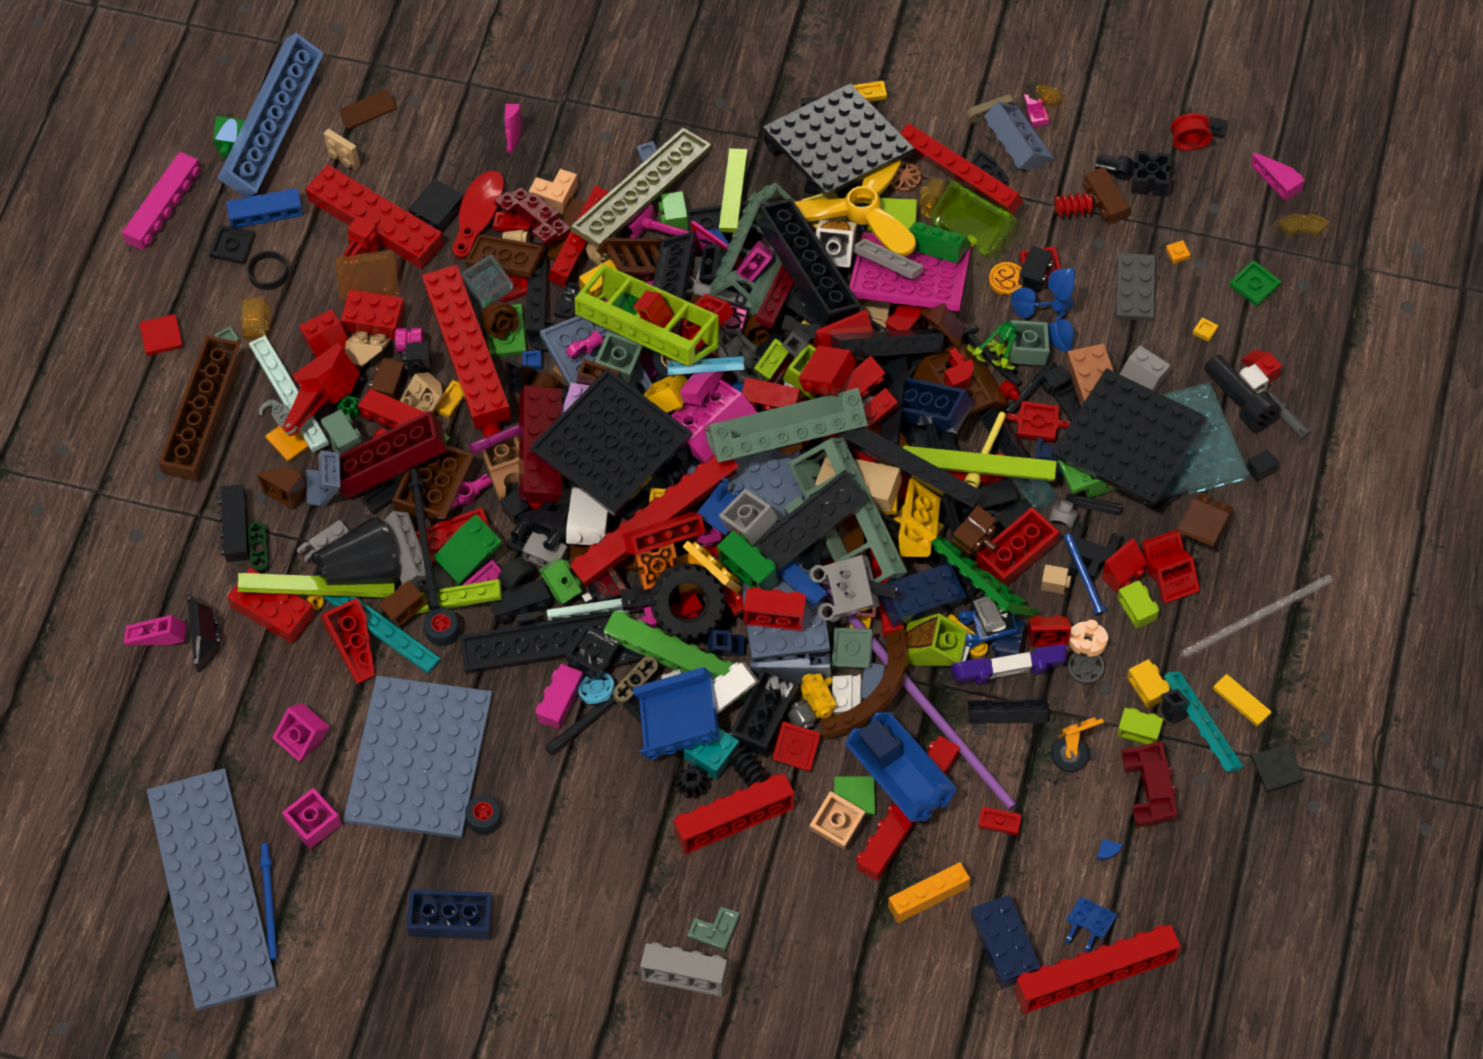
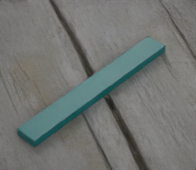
[318,575,441,675]

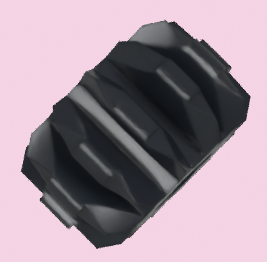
[675,764,709,799]

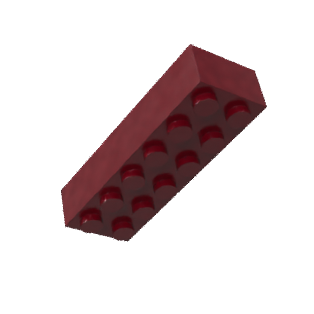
[519,385,561,503]
[339,411,447,499]

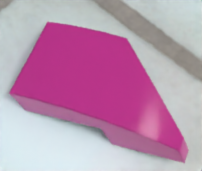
[1024,94,1049,127]

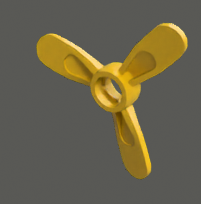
[795,160,916,256]

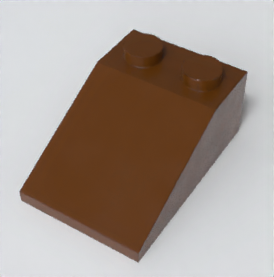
[1177,493,1234,546]

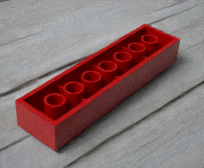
[305,164,444,270]
[1014,925,1181,1015]

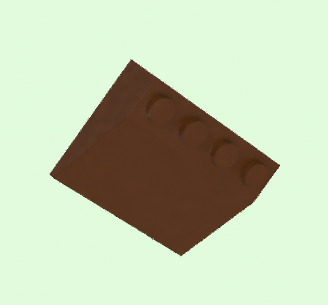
[392,445,475,519]

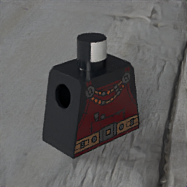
[581,567,628,604]

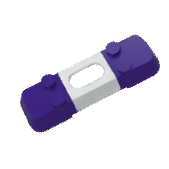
[949,644,1068,685]

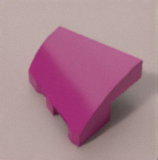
[505,104,523,153]

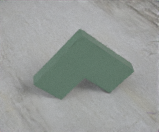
[687,907,740,952]

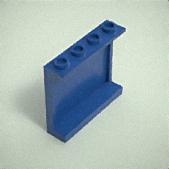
[633,667,719,760]

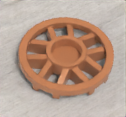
[889,161,921,192]

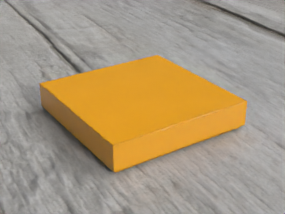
[265,426,310,463]

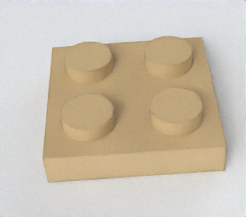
[324,128,360,171]

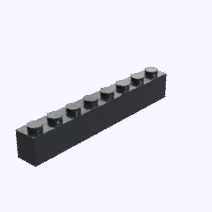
[835,426,982,511]

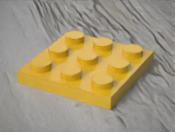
[683,541,742,594]

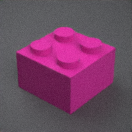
[282,788,341,849]

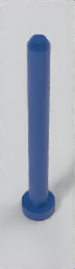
[1064,533,1107,615]

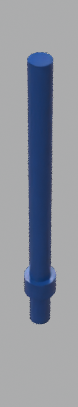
[260,843,277,961]

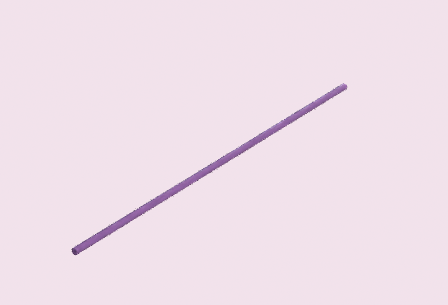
[670,411,1016,810]

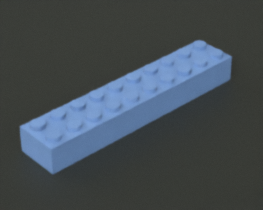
[217,33,324,198]

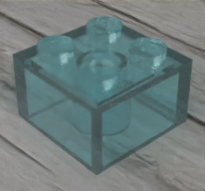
[461,254,514,309]

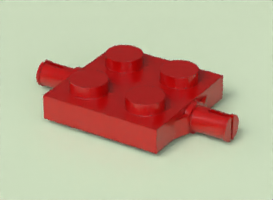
[1006,401,1071,442]

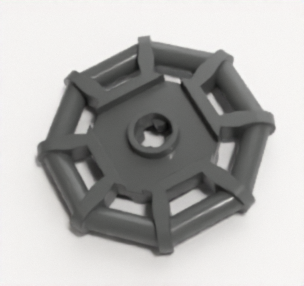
[716,326,764,384]

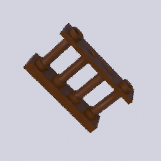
[596,238,663,282]

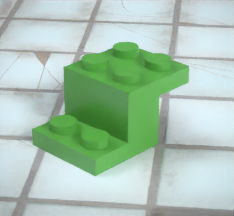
[1057,460,1117,498]

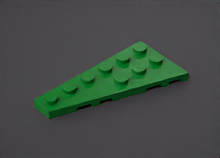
[931,536,1040,617]

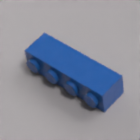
[226,188,303,228]

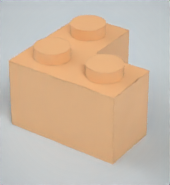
[529,169,578,214]

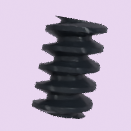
[729,746,769,788]

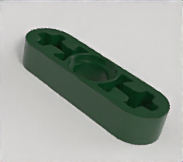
[248,521,269,574]

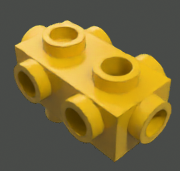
[801,673,837,719]

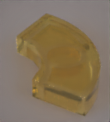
[1277,214,1330,236]

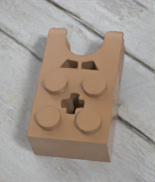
[480,436,519,501]

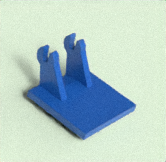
[697,478,744,536]
[1065,897,1117,952]

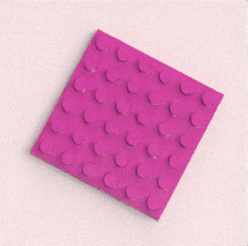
[849,232,971,311]

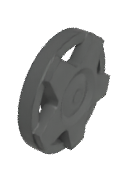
[1067,652,1105,685]

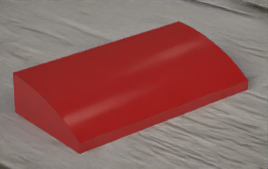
[679,294,735,353]

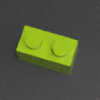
[1117,580,1159,629]
[1117,708,1163,745]

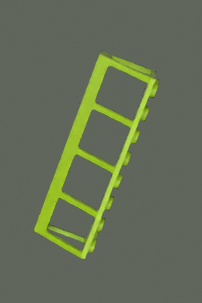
[575,264,718,366]

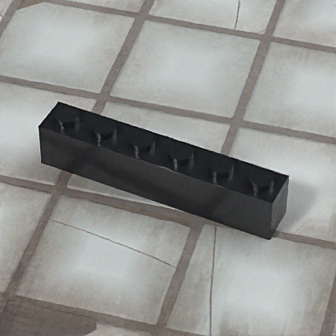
[831,328,944,357]

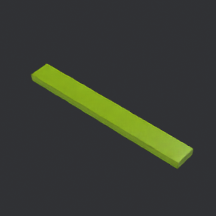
[903,446,1056,481]
[238,573,395,598]

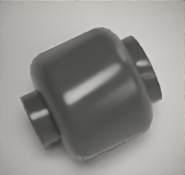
[788,701,817,729]

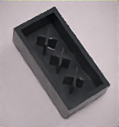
[729,667,799,758]

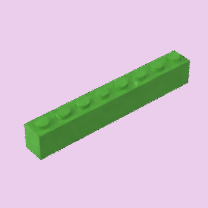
[604,610,753,703]

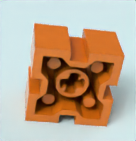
[634,543,677,590]

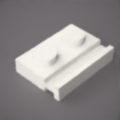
[832,674,862,715]

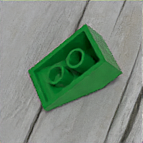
[433,514,502,585]

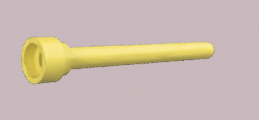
[964,412,1006,488]

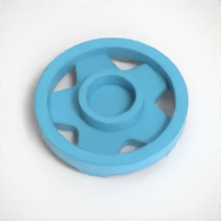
[578,673,615,704]

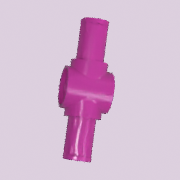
[450,473,492,511]

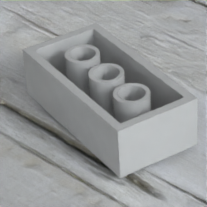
[640,943,728,997]

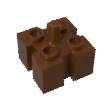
[952,505,997,559]

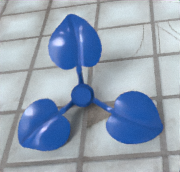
[1010,268,1075,352]

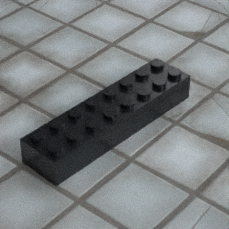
[755,198,861,327]

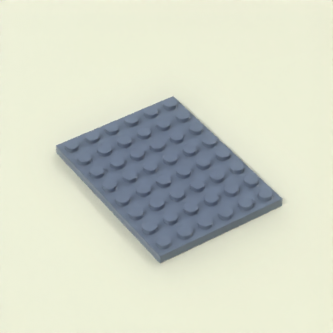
[343,676,493,839]

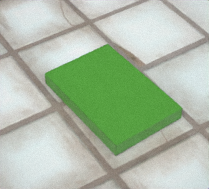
[487,304,526,358]

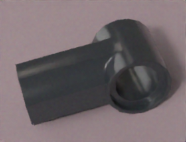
[1095,154,1133,180]

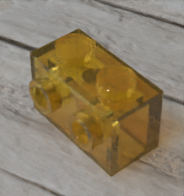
[919,177,946,219]

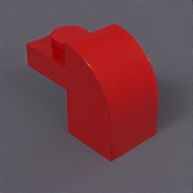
[944,348,973,389]

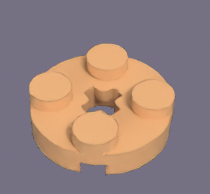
[1069,620,1108,657]

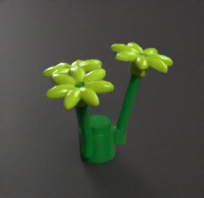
[967,321,1017,370]

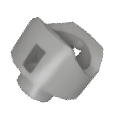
[1049,500,1077,528]

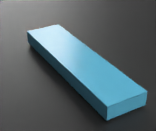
[668,356,744,375]

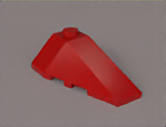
[320,598,375,684]

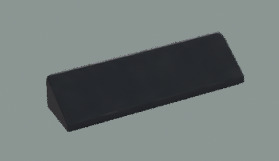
[968,700,1048,724]

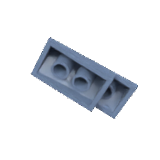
[750,651,832,679]

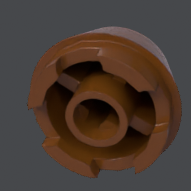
[482,301,519,339]

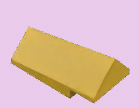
[899,478,940,557]

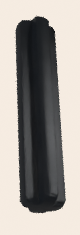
[1066,493,1122,515]

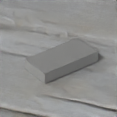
[973,597,1005,633]

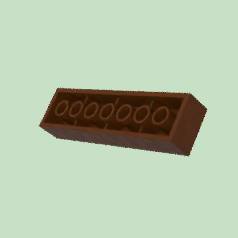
[158,335,245,481]

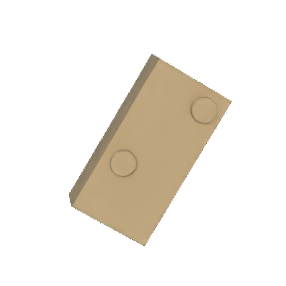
[815,455,902,512]

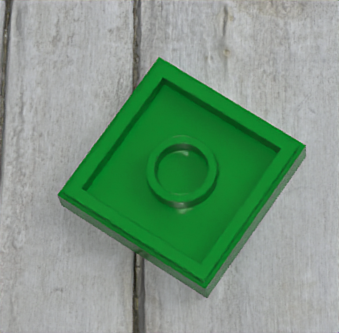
[1229,260,1282,307]

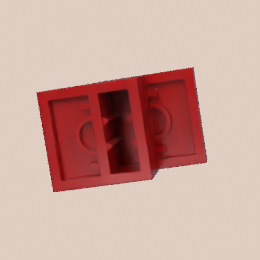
[1142,529,1200,604]

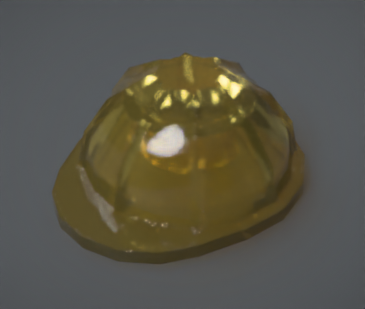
[1036,83,1065,105]

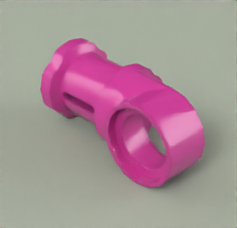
[565,330,604,359]

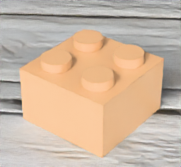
[810,791,865,850]

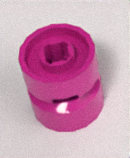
[395,328,424,352]

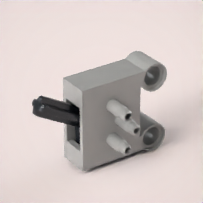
[810,555,898,622]

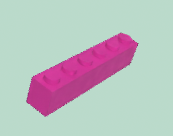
[122,152,201,250]

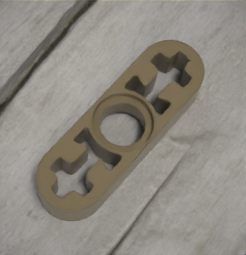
[966,94,1017,123]
[613,656,658,703]

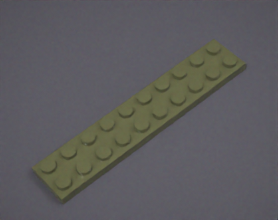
[571,128,711,248]

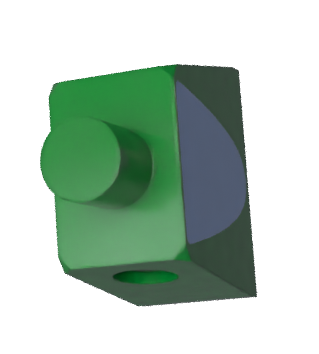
[213,116,245,158]

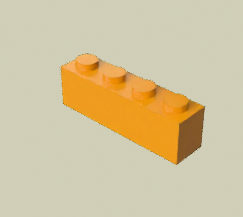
[888,862,970,923]

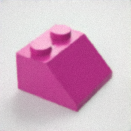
[272,703,330,762]

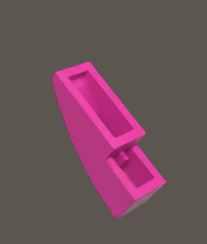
[680,371,724,405]

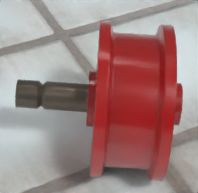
[1170,107,1212,151]

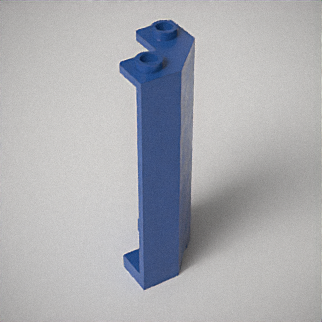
[845,712,957,822]

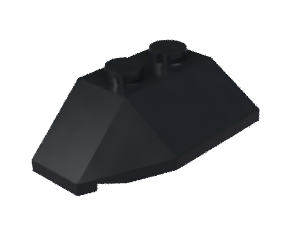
[187,594,221,672]

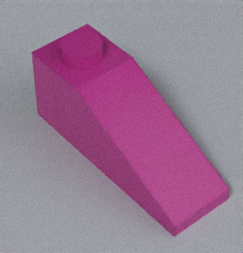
[1251,153,1305,201]
[124,615,187,645]

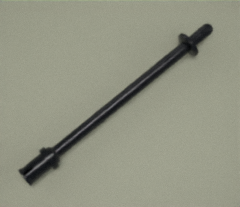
[407,468,441,610]

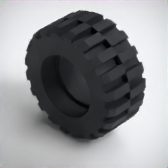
[650,563,726,639]

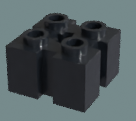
[1131,150,1172,196]

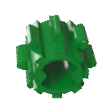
[337,395,359,419]

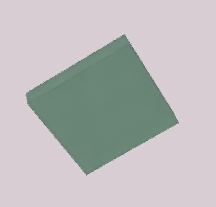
[831,628,874,669]

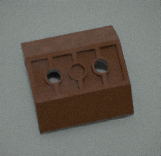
[910,344,1009,417]

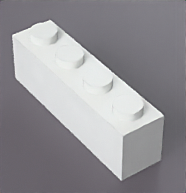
[713,662,759,714]

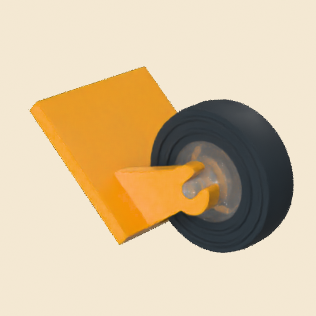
[1051,717,1104,772]

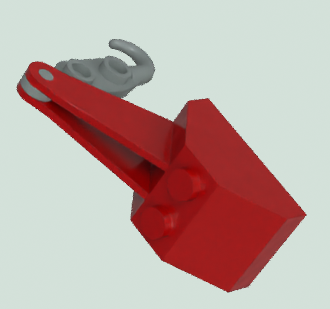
[259,343,360,436]

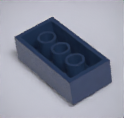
[902,377,974,433]
[877,563,967,627]
[406,889,494,940]
[970,895,1040,989]

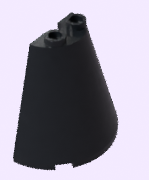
[311,517,400,585]

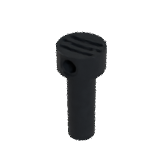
[1204,355,1281,433]

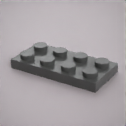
[1116,253,1155,321]

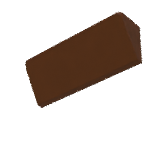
[339,89,396,130]

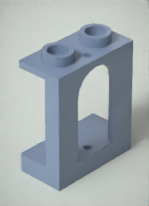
[306,451,340,507]

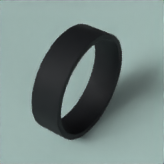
[247,251,289,290]

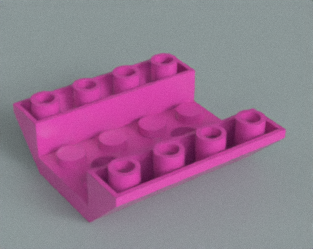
[669,379,757,463]

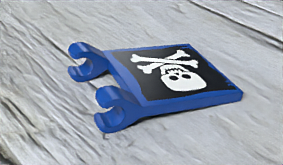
[958,605,1018,648]

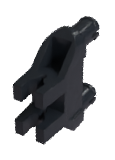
[510,502,569,551]
[1065,520,1123,582]

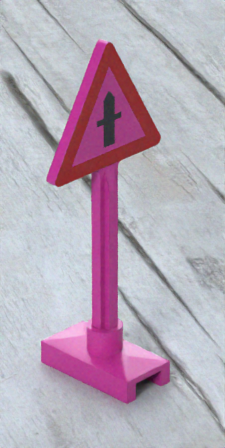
[627,203,728,255]

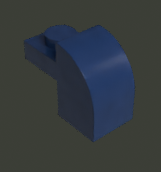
[708,630,744,656]

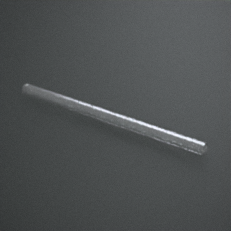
[1180,574,1333,659]

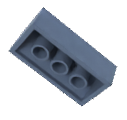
[984,101,1054,171]

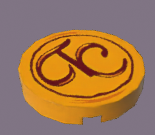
[989,262,1024,296]

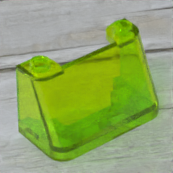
[929,179,1018,255]

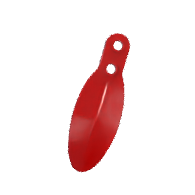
[453,171,504,260]

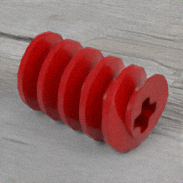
[1054,192,1093,218]

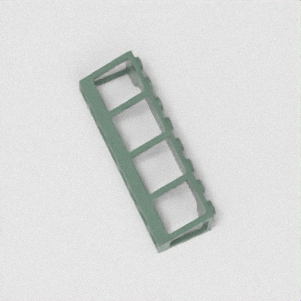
[708,182,796,316]
[703,388,867,462]
[789,438,907,584]

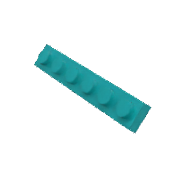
[1164,671,1244,772]

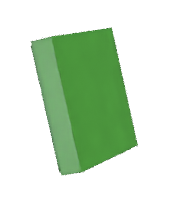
[834,776,875,816]

